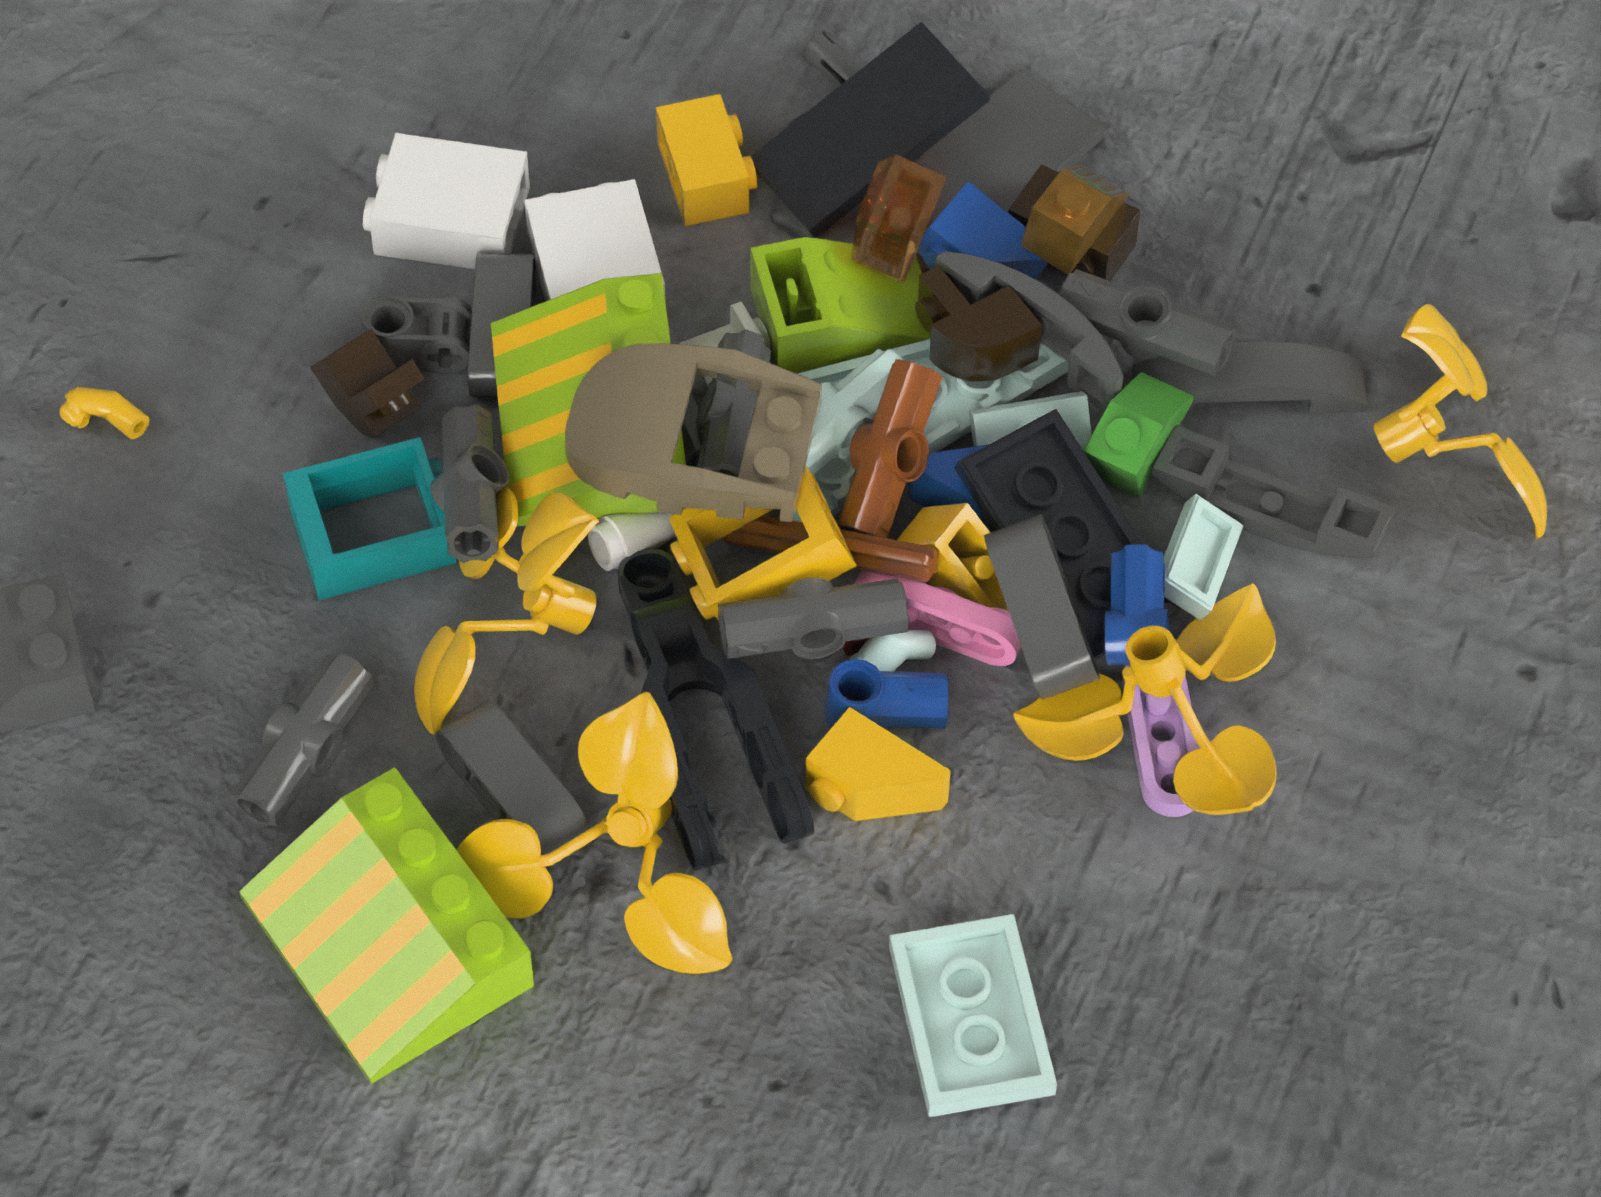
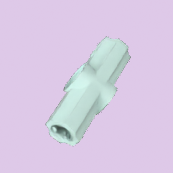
[806,349,904,475]

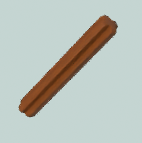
[722,515,938,582]

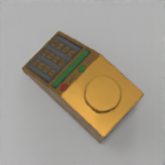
[1021,164,1128,275]

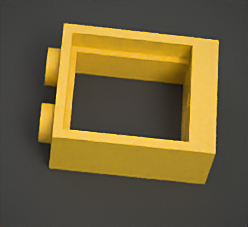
[669,466,857,620]

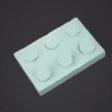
[889,914,1057,1117]

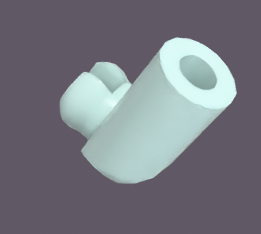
[850,630,936,672]

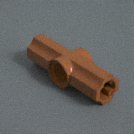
[837,359,943,538]

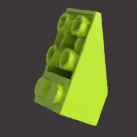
[750,237,931,374]

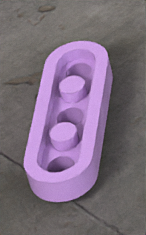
[1122,665,1200,817]

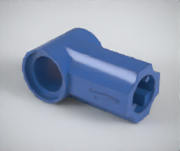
[1105,544,1169,665]
[824,659,949,729]

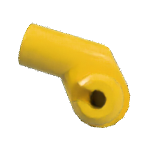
[59,386,150,440]

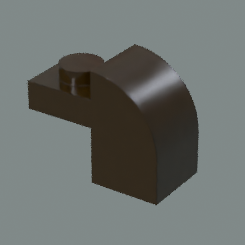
[915,265,1042,381]
[310,329,425,438]

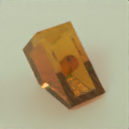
[851,154,947,283]

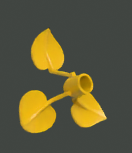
[1373,304,1547,540]
[414,486,599,735]
[1013,583,1277,815]
[456,692,733,974]

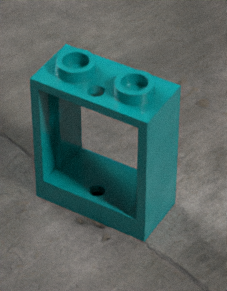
[282,437,456,601]

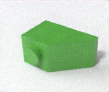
[1083,372,1194,498]

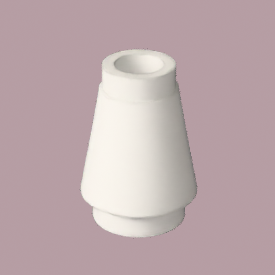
[588,511,677,571]

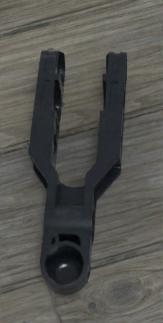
[617,549,814,871]

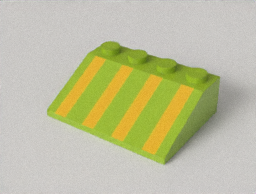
[491,273,686,527]
[239,767,534,1084]

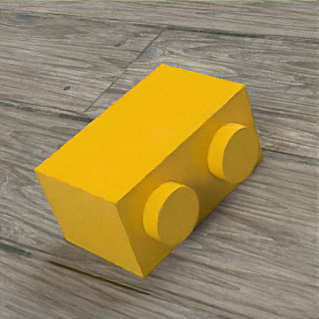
[656,94,757,226]

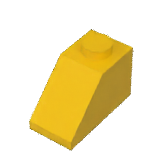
[897,503,1009,612]
[805,707,951,821]

